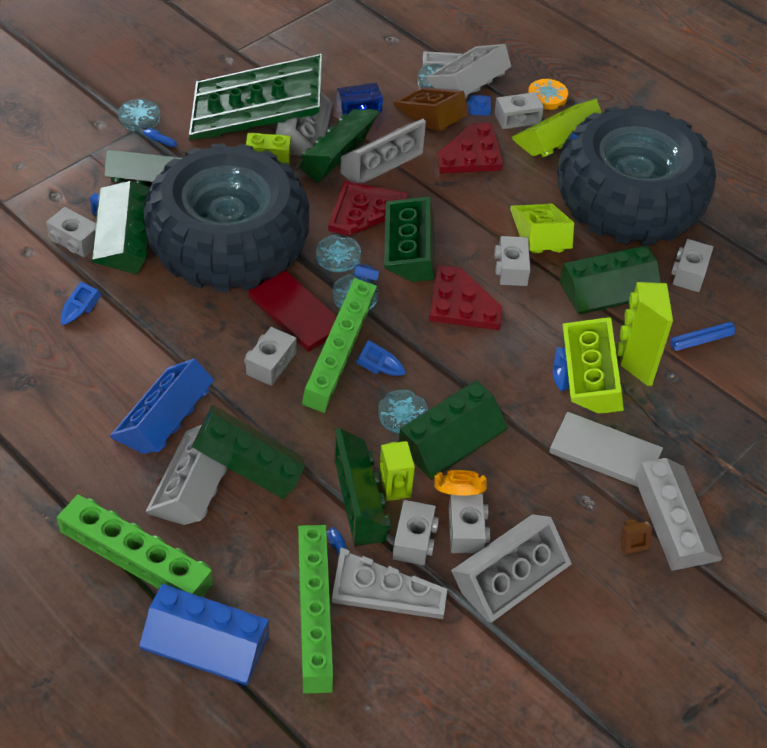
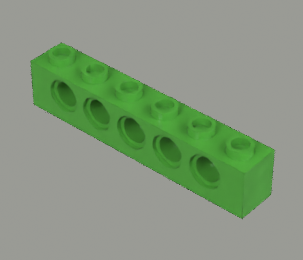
[302,278,377,413]
[57,494,213,597]
[298,525,333,694]

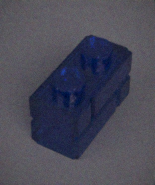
[336,83,383,116]

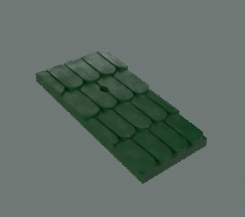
[189,54,322,140]

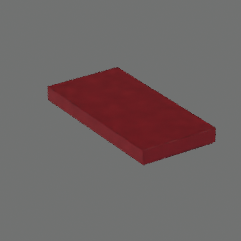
[248,270,337,352]

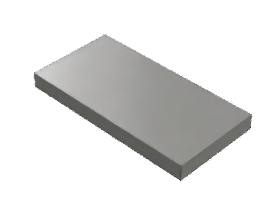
[549,412,663,487]

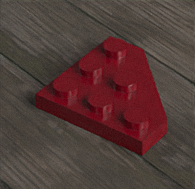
[436,123,503,173]
[328,181,408,235]
[429,265,502,330]

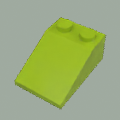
[511,204,574,253]

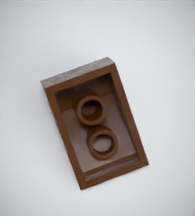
[393,87,469,132]

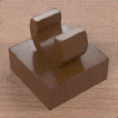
[621,519,652,554]

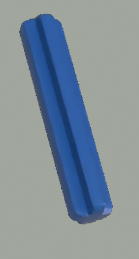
[670,322,736,351]

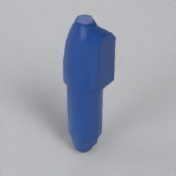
[143,128,177,148]
[326,527,348,555]

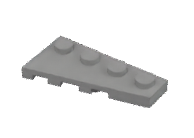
[332,548,447,619]

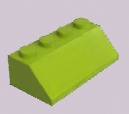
[512,99,602,157]
[616,282,673,386]
[563,317,624,414]

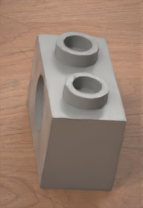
[494,92,544,129]
[46,207,96,257]
[494,236,530,286]
[671,239,714,292]
[244,327,297,386]
[448,493,490,554]
[393,500,439,566]

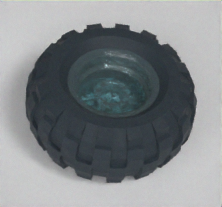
[557,105,717,245]
[144,143,309,292]

